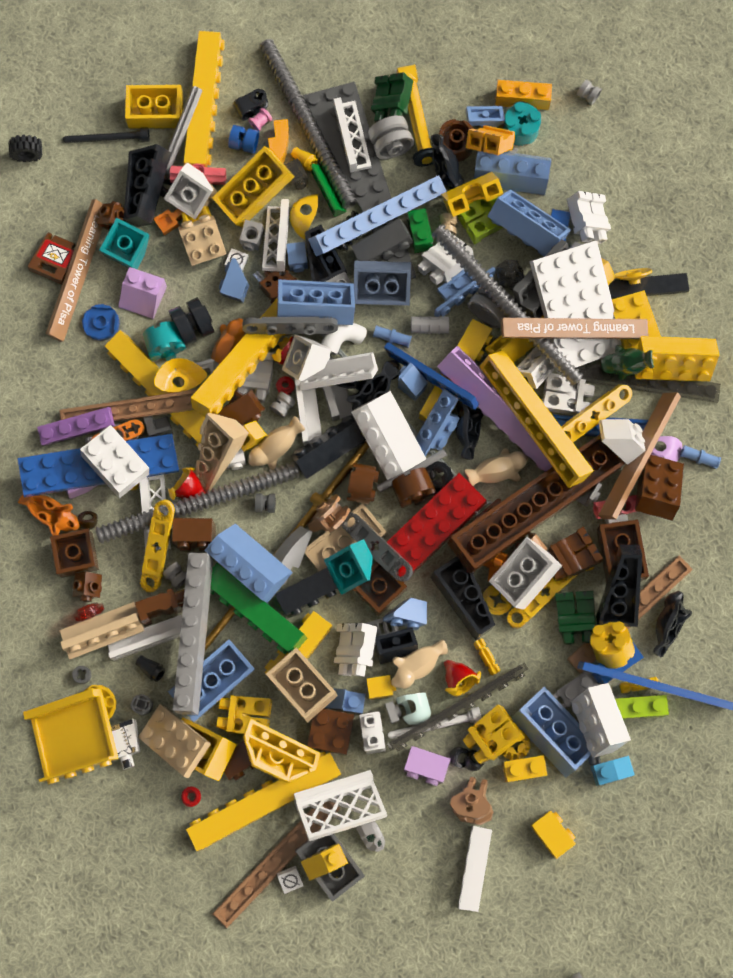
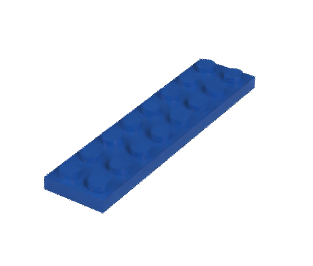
[18,434,179,497]

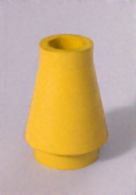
[291,147,318,171]

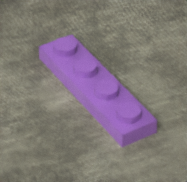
[37,407,115,446]

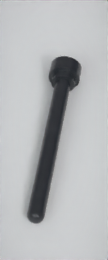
[63,127,150,143]

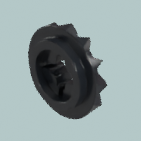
[426,461,454,492]

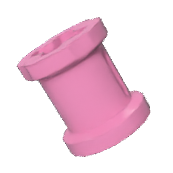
[248,108,272,132]

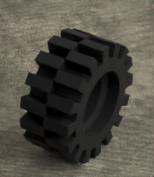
[8,135,42,163]

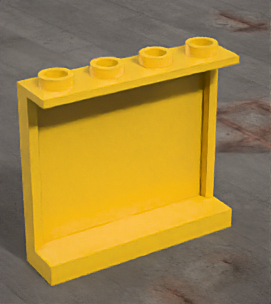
[23,689,118,785]

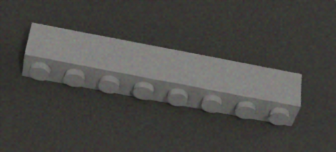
[173,553,213,715]

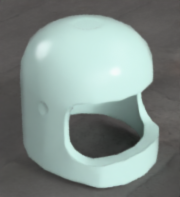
[396,692,431,725]

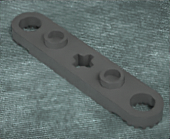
[242,317,338,335]
[341,512,413,582]

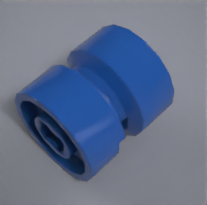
[228,125,260,154]

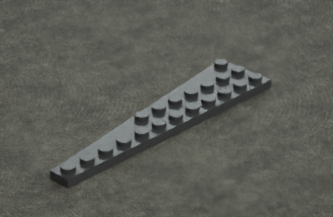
[303,82,416,279]

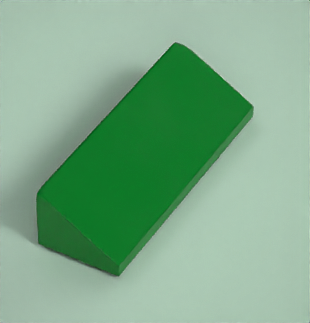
[311,163,347,217]

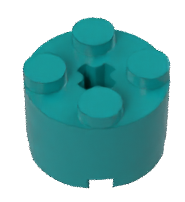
[503,102,541,146]
[143,321,186,361]

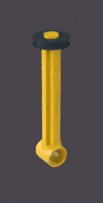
[397,64,433,167]

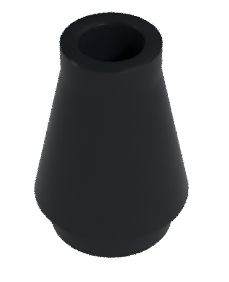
[135,655,165,682]

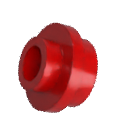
[276,376,295,395]
[181,786,201,807]

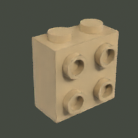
[178,215,227,266]

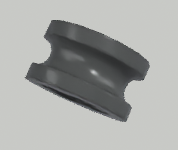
[72,666,91,684]

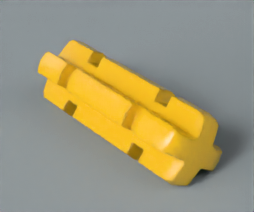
[474,638,500,676]
[619,677,658,693]

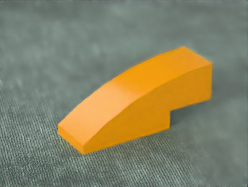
[268,119,289,164]

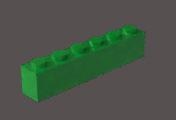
[210,563,308,655]

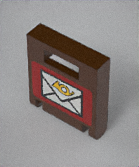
[28,232,76,285]

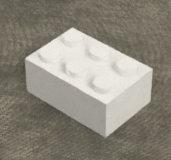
[80,425,149,498]
[571,683,631,758]

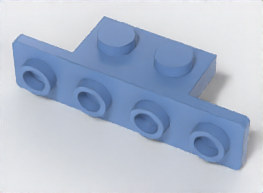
[434,267,496,317]
[416,389,460,457]

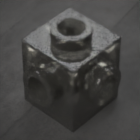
[495,259,525,290]

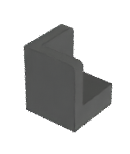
[144,416,173,437]

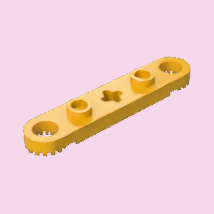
[561,384,632,442]
[140,499,175,593]
[507,574,579,629]

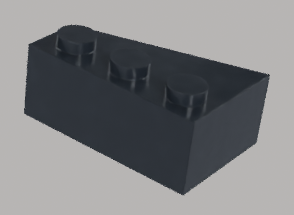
[305,224,347,282]

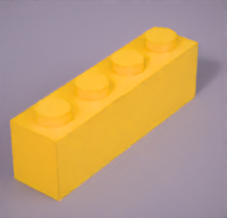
[265,611,333,674]

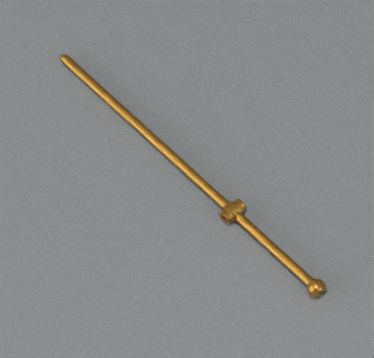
[205,441,370,651]

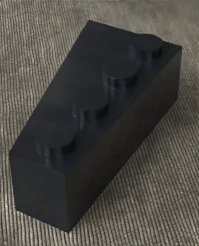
[123,144,171,227]
[596,545,642,627]
[430,556,495,641]

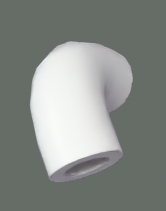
[321,323,366,355]

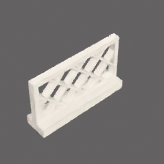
[294,770,387,841]

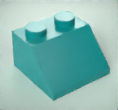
[99,218,150,269]
[324,539,373,595]

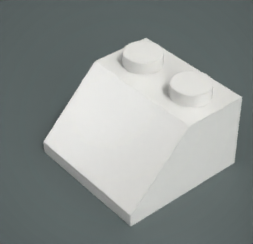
[164,163,213,219]
[282,334,331,381]
[599,419,646,465]

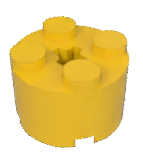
[590,622,635,669]

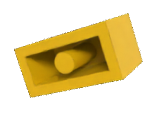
[502,755,547,783]
[530,811,576,859]

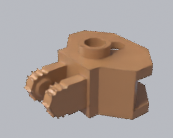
[308,494,351,533]
[450,777,493,825]

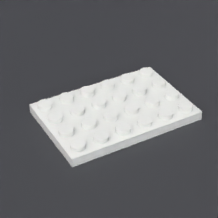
[529,241,621,368]

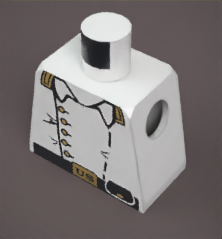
[111,719,140,770]

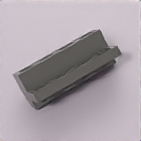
[510,239,569,318]

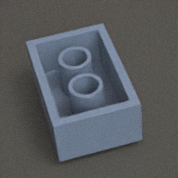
[354,261,411,305]

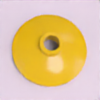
[615,268,652,284]

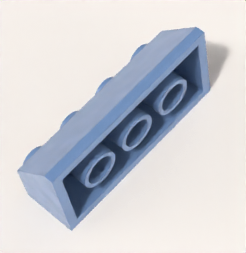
[473,151,551,195]
[487,189,571,256]
[277,279,355,325]
[205,524,293,603]
[168,639,255,722]
[511,687,591,778]

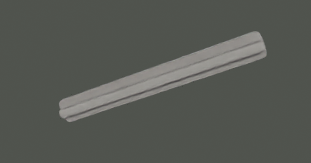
[166,86,202,174]

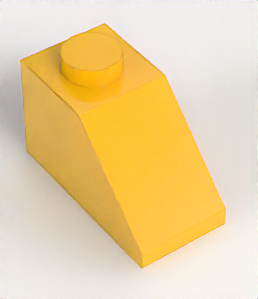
[300,843,348,881]

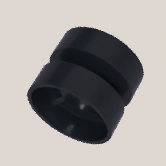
[168,297,215,346]

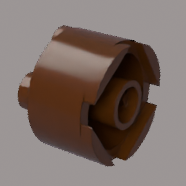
[439,119,473,162]
[347,463,380,505]
[391,467,437,508]

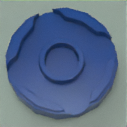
[82,304,120,341]

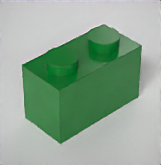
[407,208,433,253]

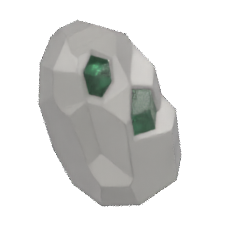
[356,821,385,852]

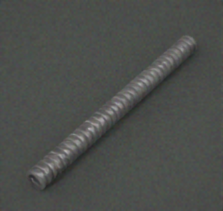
[259,39,357,209]
[432,224,583,386]
[95,462,300,544]

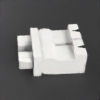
[567,191,611,244]
[418,232,475,285]
[542,373,595,416]
[334,623,377,677]
[359,712,386,754]

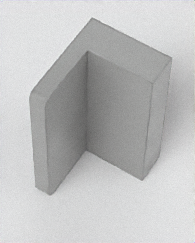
[322,385,352,422]

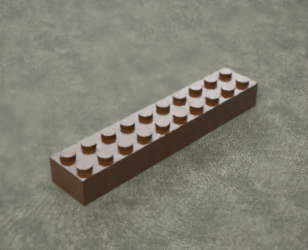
[447,434,626,574]

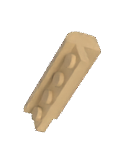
[59,602,145,660]

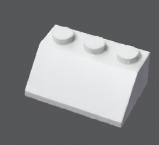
[489,537,562,609]

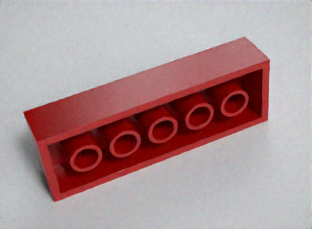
[387,473,487,577]

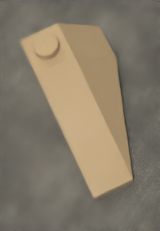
[195,413,249,492]

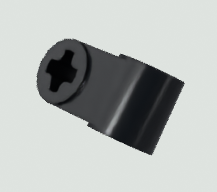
[233,89,269,121]

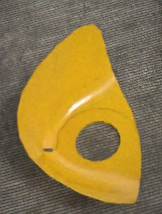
[289,194,319,240]
[154,358,208,392]

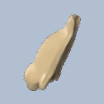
[248,416,305,470]
[464,449,528,486]
[391,640,448,689]

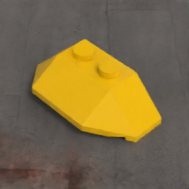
[243,719,320,783]

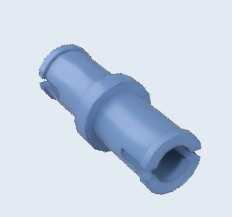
[373,325,412,348]
[680,445,721,469]

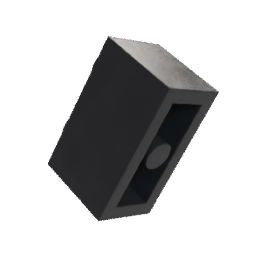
[375,627,418,665]

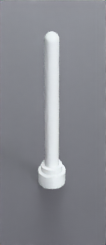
[388,707,482,739]

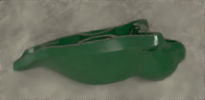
[600,345,654,381]

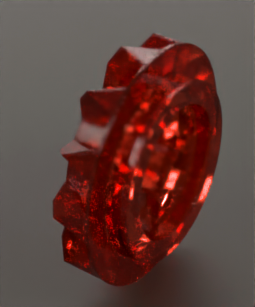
[73,602,104,621]

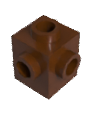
[97,201,126,231]
[72,572,102,602]

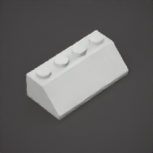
[351,391,426,480]

